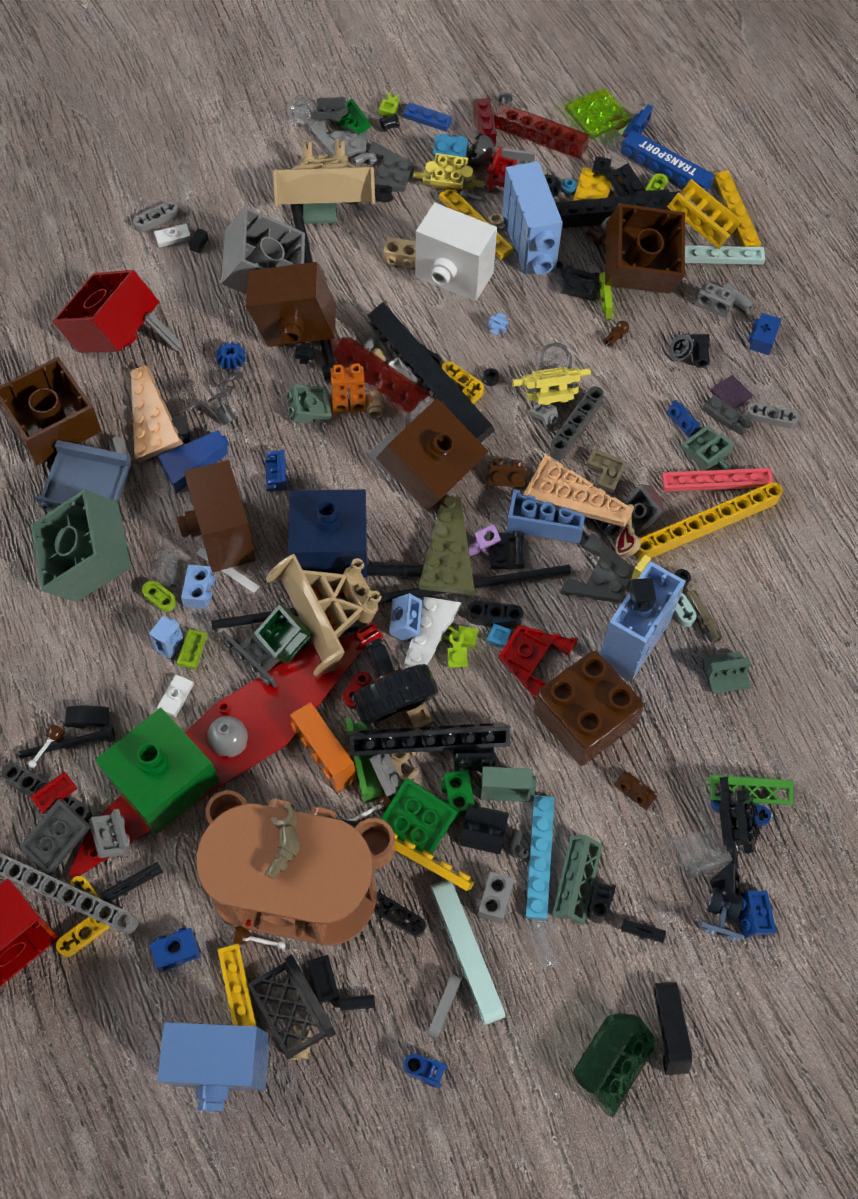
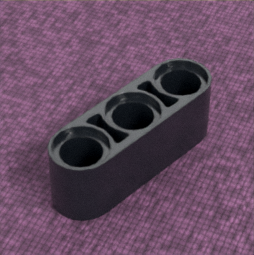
[467,601,524,629]

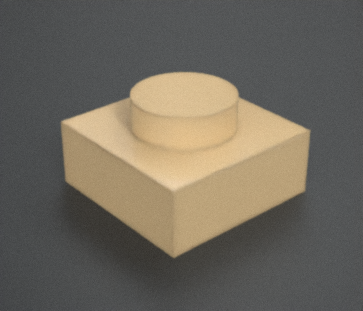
[407,704,433,727]

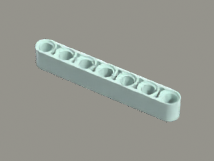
[430,880,506,1025]

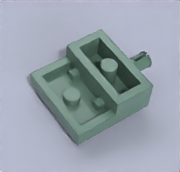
[680,425,734,471]

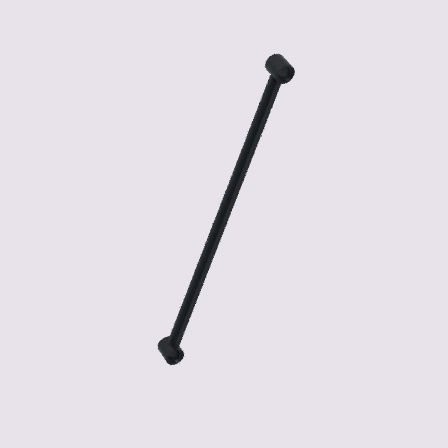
[287,168,340,382]

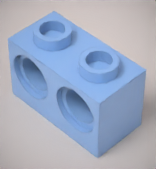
[181,564,215,609]
[149,616,184,660]

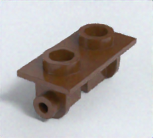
[614,771,658,811]

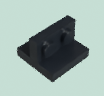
[460,804,509,854]

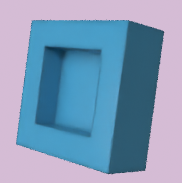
[487,624,512,649]

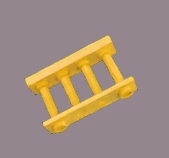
[667,179,742,249]

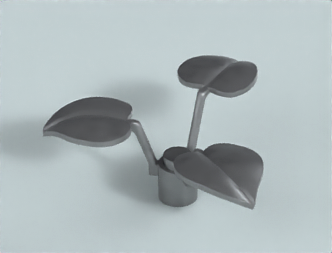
[177,371,243,425]

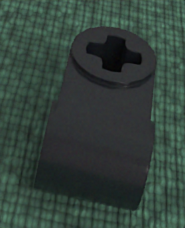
[588,879,616,923]

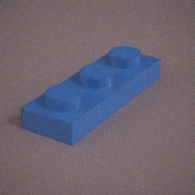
[403,103,453,132]

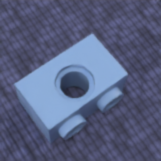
[389,593,422,641]

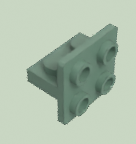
[703,652,751,694]

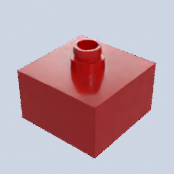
[52,270,160,353]
[0,878,59,987]

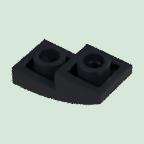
[64,705,109,729]

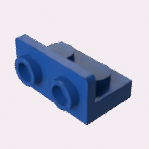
[623,104,653,136]
[739,891,777,938]

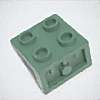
[303,203,336,224]

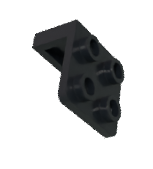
[453,747,496,773]

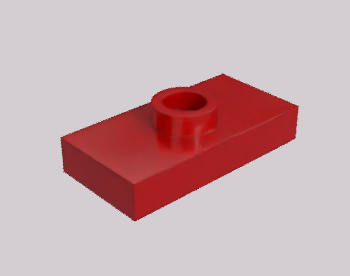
[30,771,78,814]

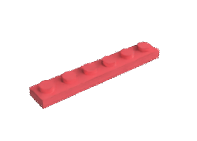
[661,468,774,492]

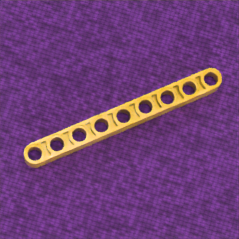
[635,482,783,560]

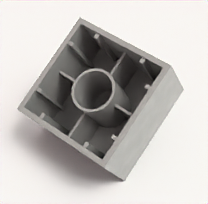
[221,206,305,294]

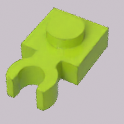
[378,92,399,117]
[443,626,478,649]
[447,634,468,668]

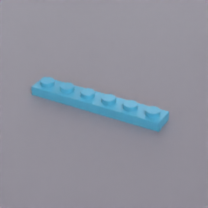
[525,795,555,921]

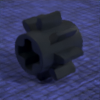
[295,342,315,364]

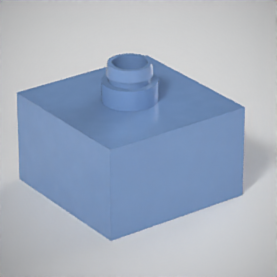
[157,1022,270,1112]

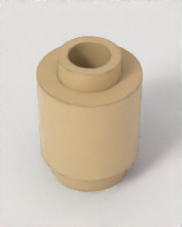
[366,390,384,418]
[288,1026,311,1060]

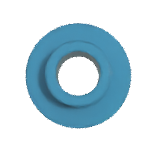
[561,179,577,194]

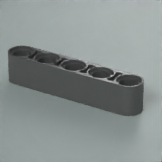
[550,386,604,460]
[1,762,91,823]

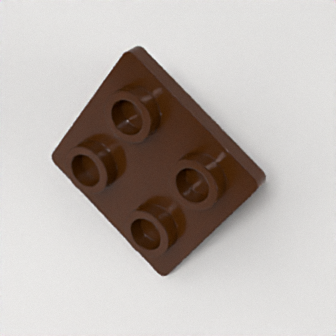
[488,458,527,487]

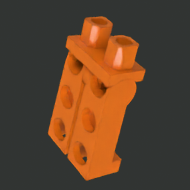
[330,364,367,414]

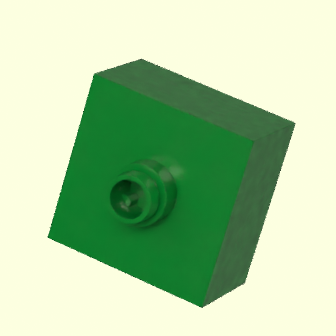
[95,707,221,835]

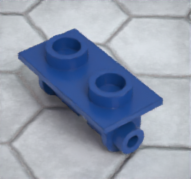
[666,400,701,437]

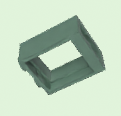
[480,767,536,802]

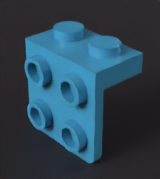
[433,134,469,157]

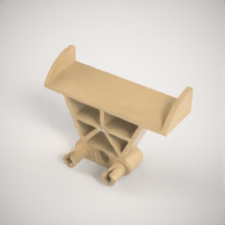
[273,139,375,208]
[266,554,382,677]

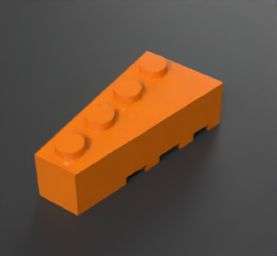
[290,702,357,792]

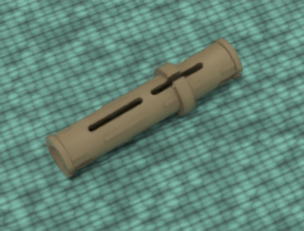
[685,590,723,644]

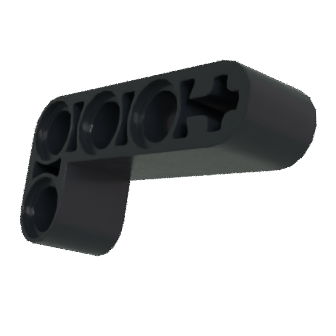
[653,981,692,1075]

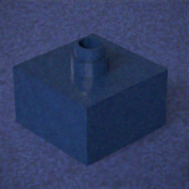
[288,489,368,578]

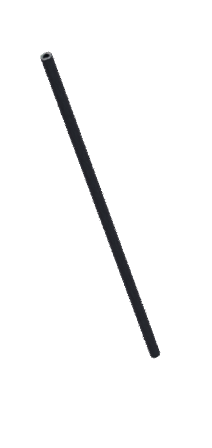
[211,564,571,630]

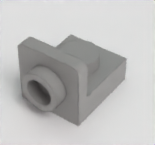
[529,403,560,430]

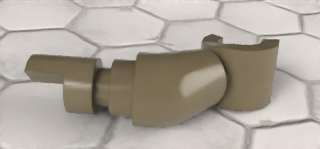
[264,803,301,879]

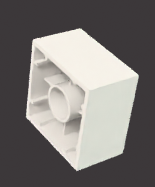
[415,202,497,301]

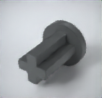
[498,93,513,114]

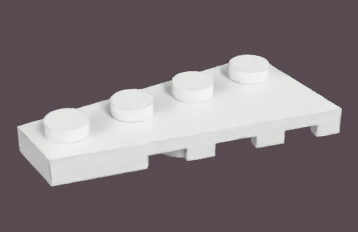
[404,597,462,668]

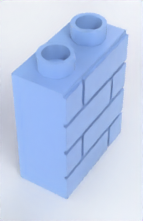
[502,161,563,275]
[600,561,686,682]

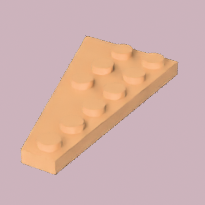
[131,364,183,463]
[523,454,632,527]

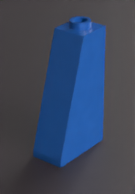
[159,430,229,493]

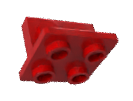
[487,147,517,193]

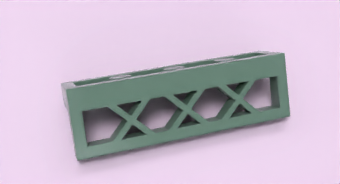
[552,835,602,924]

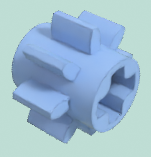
[488,313,509,335]

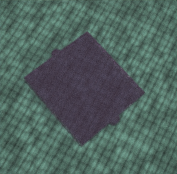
[710,375,753,409]

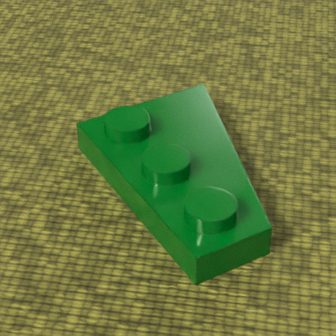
[327,99,372,135]

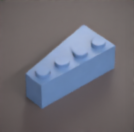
[506,489,585,543]

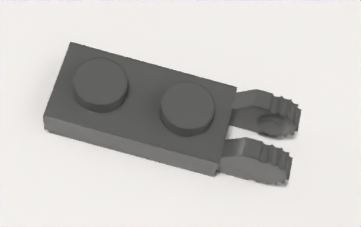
[702,395,753,435]

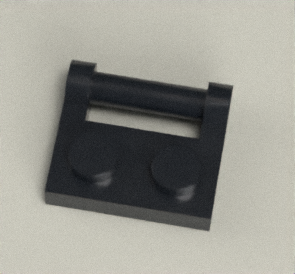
[605,163,646,197]
[562,265,600,301]
[490,531,525,569]

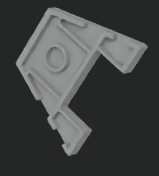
[308,113,369,158]

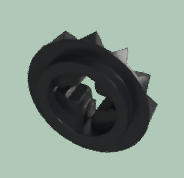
[669,334,696,362]

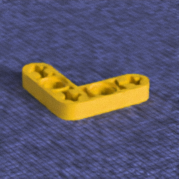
[441,361,484,404]
[56,876,110,957]

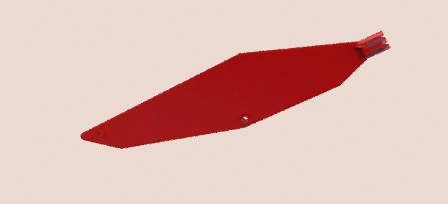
[69,622,384,879]

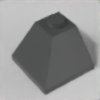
[623,484,664,537]

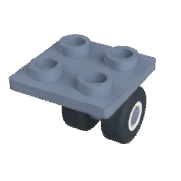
[697,887,745,942]

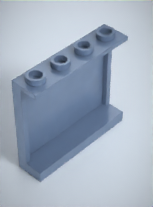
[35,440,131,510]

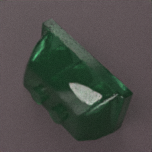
[573,1013,658,1118]

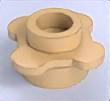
[488,213,505,229]

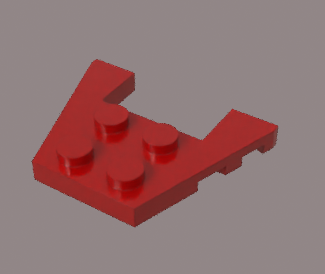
[498,625,578,699]

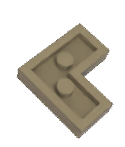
[586,449,627,494]

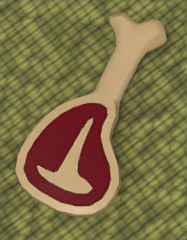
[616,504,641,557]

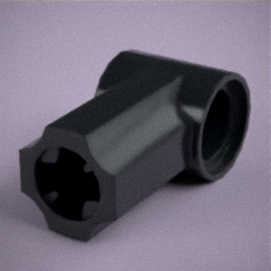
[690,334,710,368]

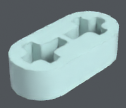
[673,593,696,627]

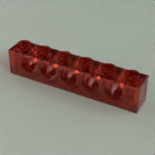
[494,103,590,159]
[333,337,430,414]

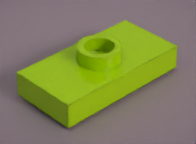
[177,629,208,670]

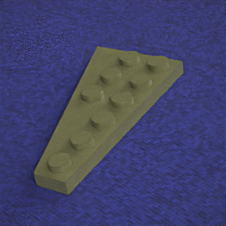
[419,496,476,595]

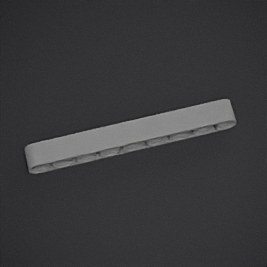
[0,853,138,934]

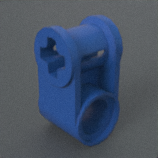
[403,1054,448,1089]

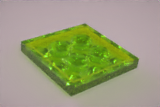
[565,88,631,140]

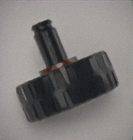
[352,638,438,725]

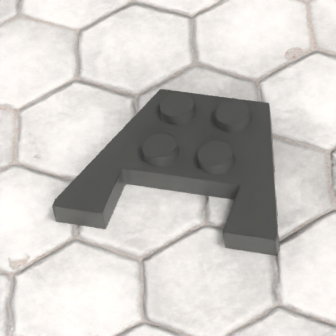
[368,142,414,192]
[560,533,634,603]

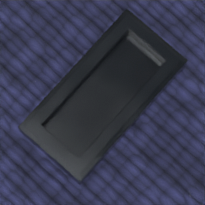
[307,955,339,1004]

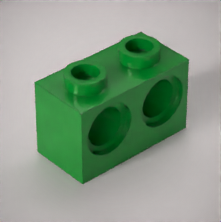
[440,770,475,818]

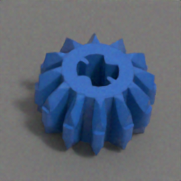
[216,341,246,371]

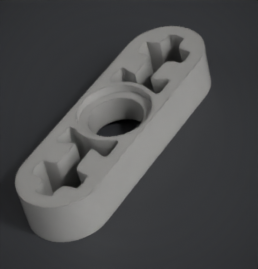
[133,201,179,232]
[746,402,799,428]
[428,974,462,1039]

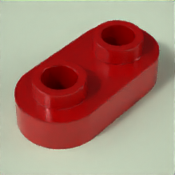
[343,671,372,709]

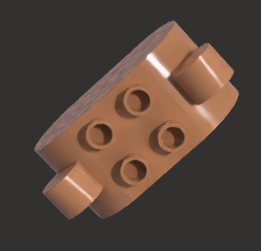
[197,790,396,946]

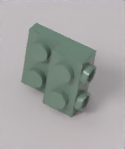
[286,384,332,423]

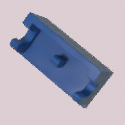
[265,449,287,491]

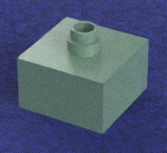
[31,489,131,602]

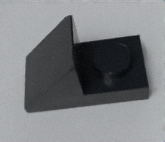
[710,862,741,905]

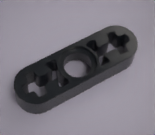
[373,894,426,937]

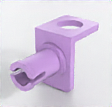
[468,524,501,557]

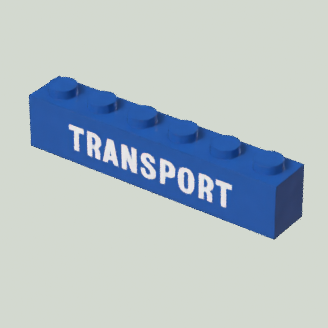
[620,130,715,191]

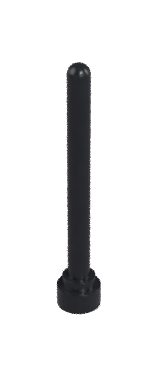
[17,724,116,759]

